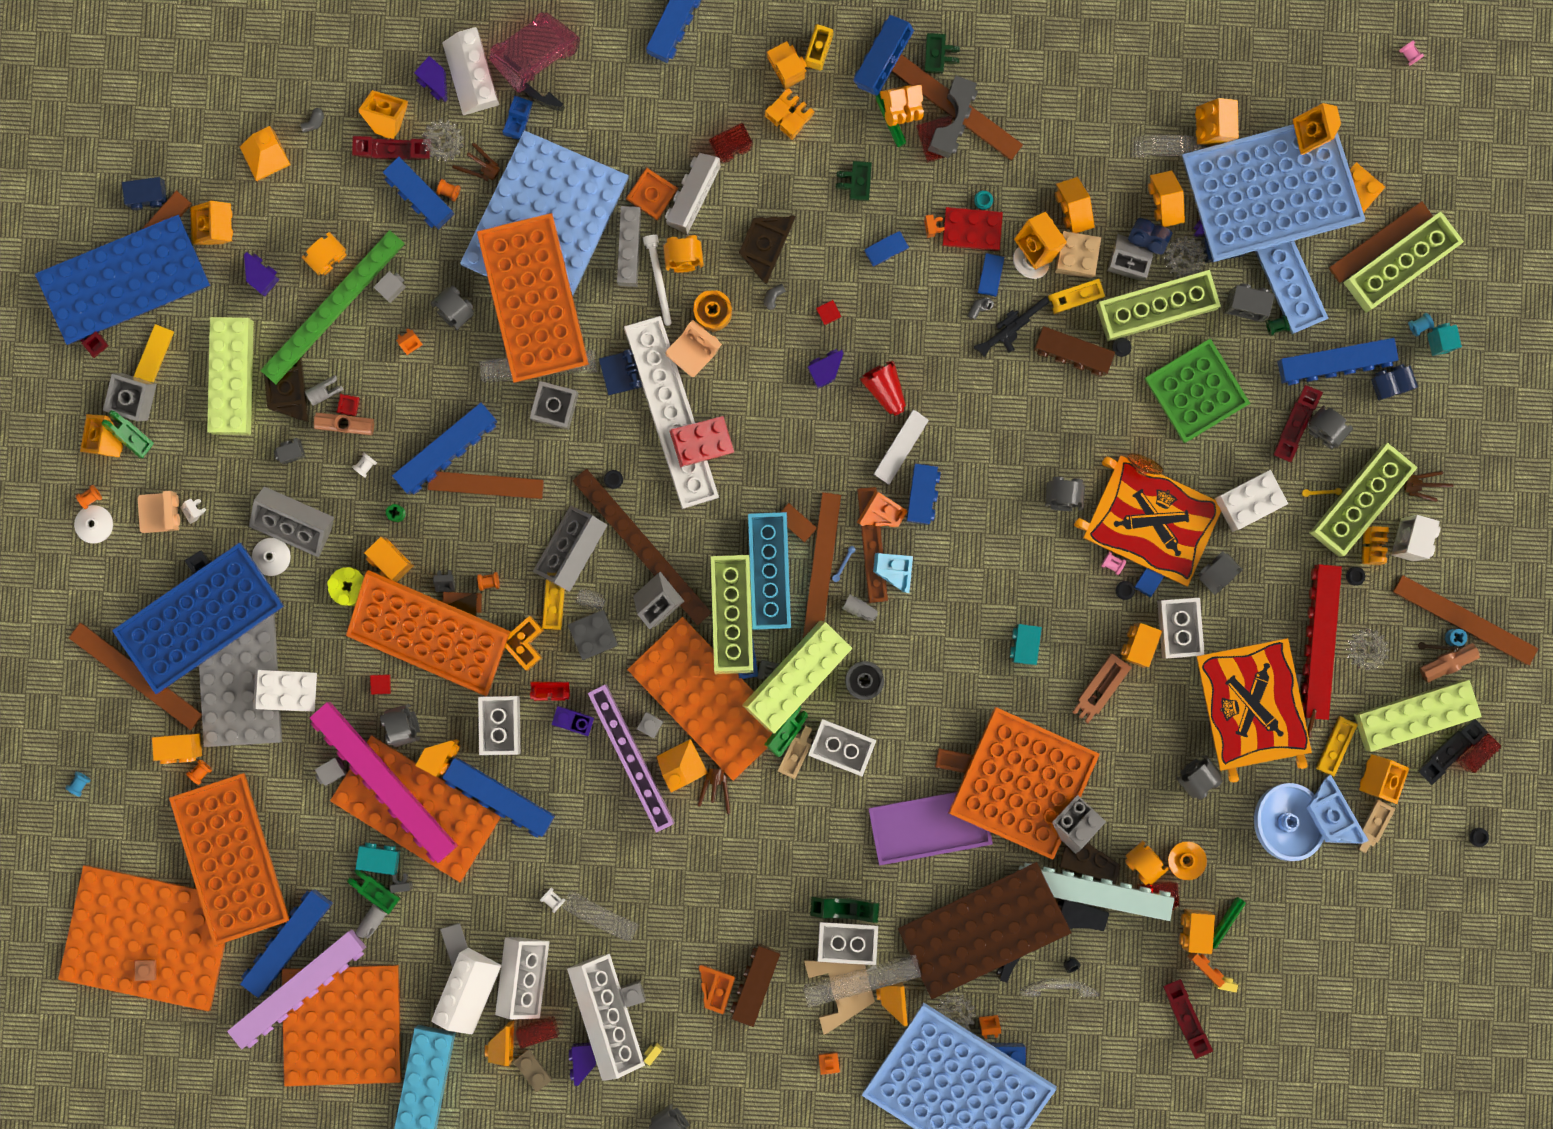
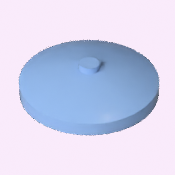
[1254,783,1324,861]

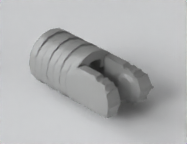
[305,375,344,406]
[842,594,878,622]
[356,904,387,939]

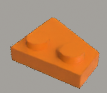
[857,491,908,527]
[1187,953,1225,988]
[699,965,736,1014]

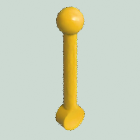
[1302,488,1342,497]

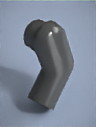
[300,108,324,133]
[763,284,786,310]
[967,298,994,320]

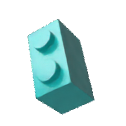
[1427,323,1462,356]
[1009,624,1042,665]
[356,842,400,875]

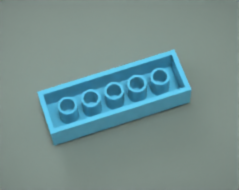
[748,512,791,630]
[394,1025,456,1129]

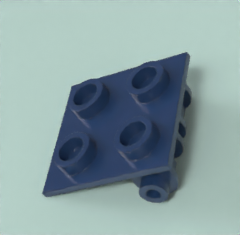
[599,349,642,396]

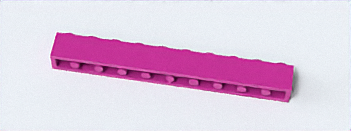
[310,702,458,863]

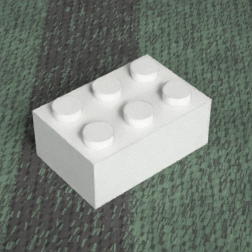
[1215,470,1288,532]
[1391,515,1440,561]
[1157,598,1205,658]
[253,670,317,711]
[478,696,521,755]
[808,719,876,776]
[817,922,878,965]

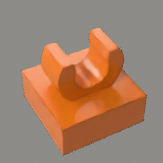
[924,215,945,238]
[396,329,423,355]
[979,1015,1001,1039]
[818,1052,840,1075]

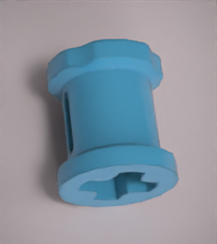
[1408,313,1434,337]
[1445,629,1467,646]
[65,771,91,797]

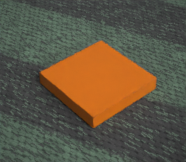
[626,167,679,221]

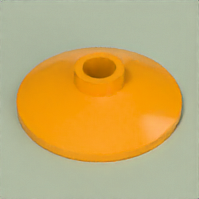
[1168,841,1207,880]

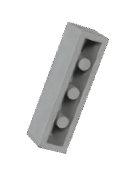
[617,206,641,287]

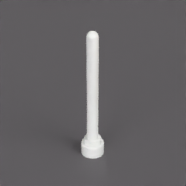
[643,234,672,326]

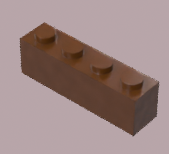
[1034,326,1115,377]
[730,944,781,1027]

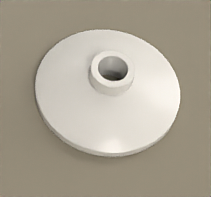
[1013,247,1049,279]
[74,505,113,543]
[252,538,291,576]

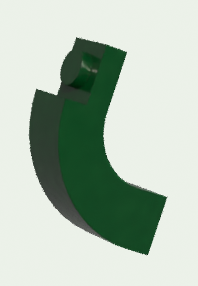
[810,896,879,923]

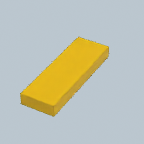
[134,324,174,383]
[542,572,565,630]
[1315,716,1358,777]

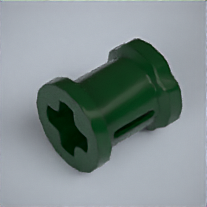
[1266,315,1290,336]

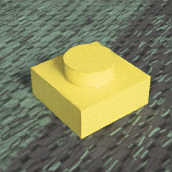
[1214,977,1238,992]
[644,1043,663,1066]

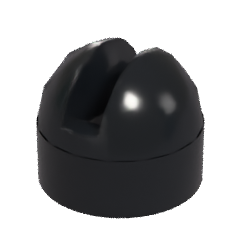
[1064,957,1081,973]

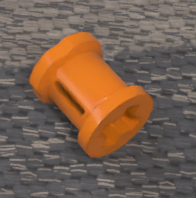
[436,179,461,202]
[76,485,102,509]
[477,572,500,591]
[186,759,212,785]

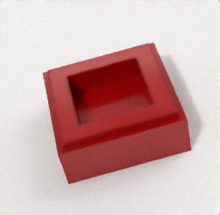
[816,300,842,326]
[336,394,360,417]
[370,675,391,694]

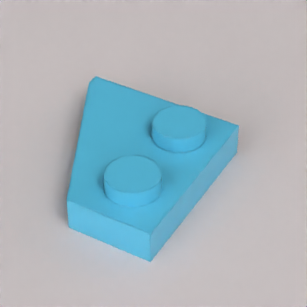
[873,553,913,593]

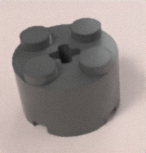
[430,285,474,331]
[1308,405,1353,450]
[1045,477,1085,511]
[1198,551,1243,596]
[845,661,884,700]
[380,704,420,747]
[1176,755,1223,800]
[649,1104,689,1129]

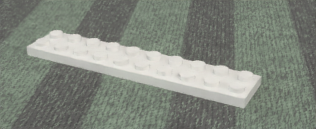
[624,316,719,509]

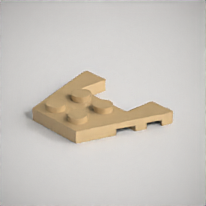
[804,960,875,1035]

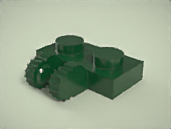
[924,33,960,74]
[836,161,872,202]

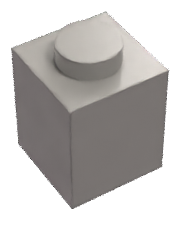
[374,271,406,303]
[637,712,664,738]
[315,757,348,786]
[621,980,646,1008]

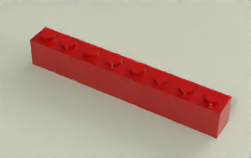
[1301,564,1342,720]

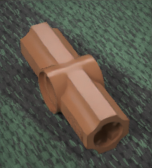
[314,412,374,436]
[1419,643,1480,683]

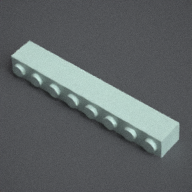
[1019,863,1174,921]

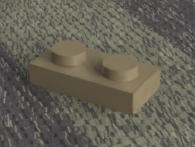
[513,1049,552,1092]

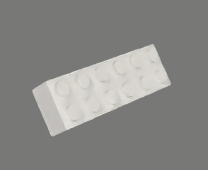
[567,954,645,1081]

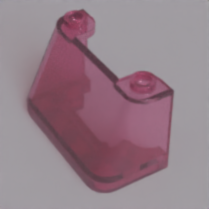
[489,12,580,93]

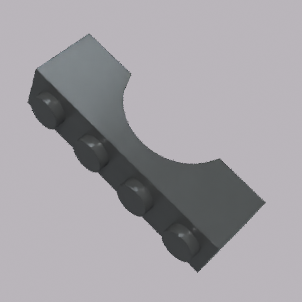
[928,75,978,158]

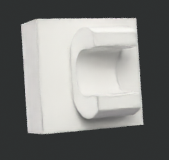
[180,499,206,524]

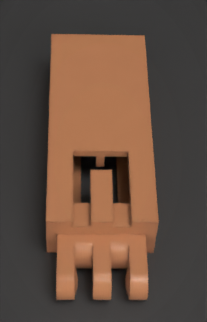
[1072,653,1132,723]

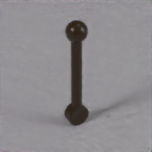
[1418,642,1459,653]

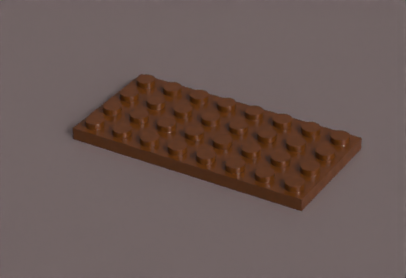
[898,862,1072,999]

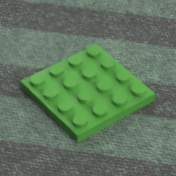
[1144,338,1250,443]

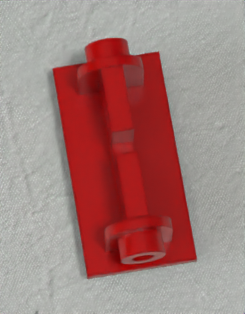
[530,682,570,701]

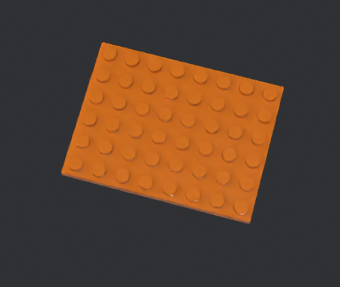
[58,865,225,1011]

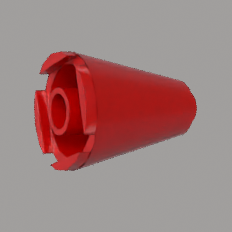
[859,360,906,416]

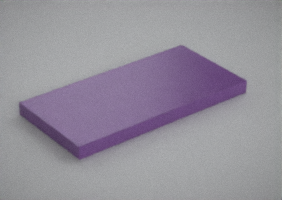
[868,792,993,866]

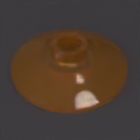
[1127,453,1163,476]

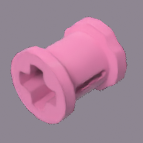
[1399,40,1424,66]
[1101,551,1126,575]

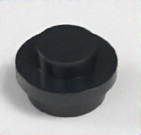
[1112,338,1132,357]
[604,470,623,489]
[1346,567,1366,586]
[1115,581,1135,600]
[1469,827,1489,847]

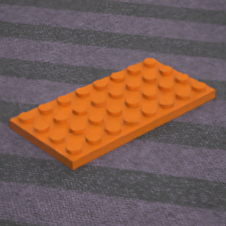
[477,213,589,383]
[346,570,511,696]
[627,617,772,781]
[330,735,501,882]
[169,773,289,946]

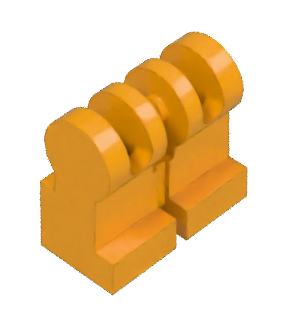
[880,85,924,126]
[765,88,815,140]
[1362,526,1389,565]

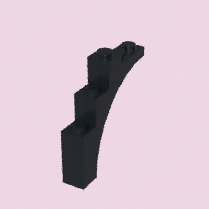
[996,899,1110,983]

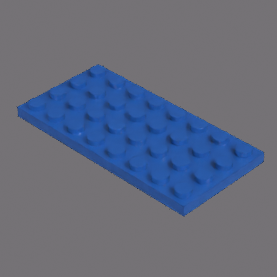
[35,215,211,345]
[112,543,284,694]

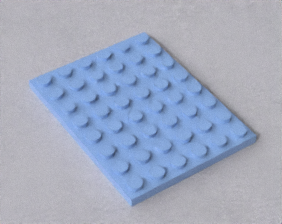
[1182,124,1365,262]
[460,130,629,295]
[862,1002,1057,1129]

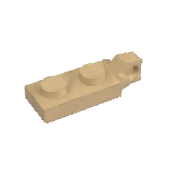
[777,725,812,779]
[1356,799,1395,853]

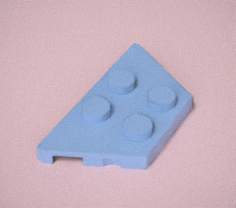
[1307,775,1369,844]

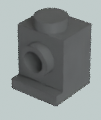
[274,438,306,464]

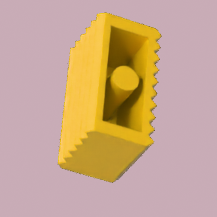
[804,24,834,71]

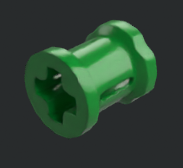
[386,504,406,522]

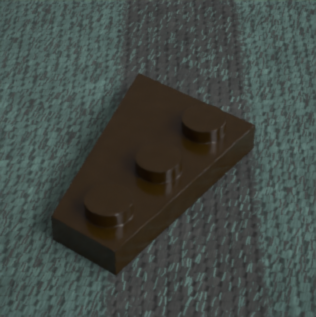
[1059,842,1121,884]

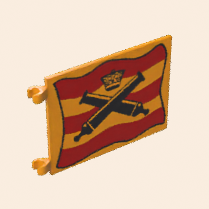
[1074,456,1221,587]
[1196,638,1312,782]

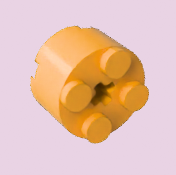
[302,232,347,275]
[663,235,704,273]
[693,290,732,332]
[1125,840,1169,885]

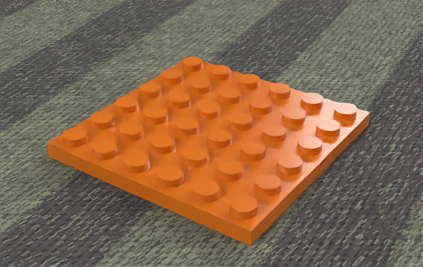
[948,707,1100,860]
[282,965,402,1086]

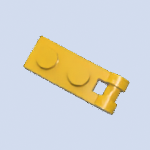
[1048,279,1105,314]

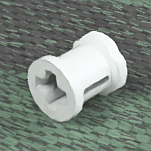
[352,452,377,478]
[540,887,566,913]

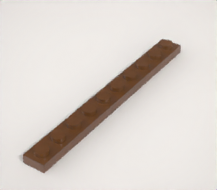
[573,469,712,625]

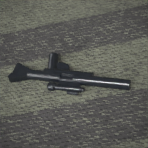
[974,296,1050,357]

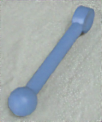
[832,546,855,582]

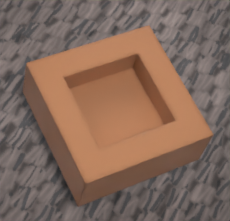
[135,960,156,981]

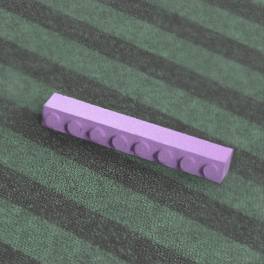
[588,684,675,833]
[227,930,366,1050]

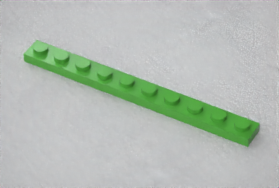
[260,230,405,384]

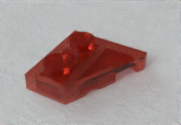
[916,115,952,163]

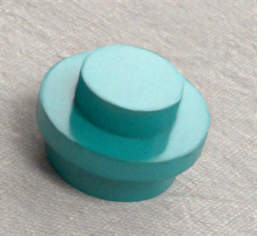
[974,191,993,210]

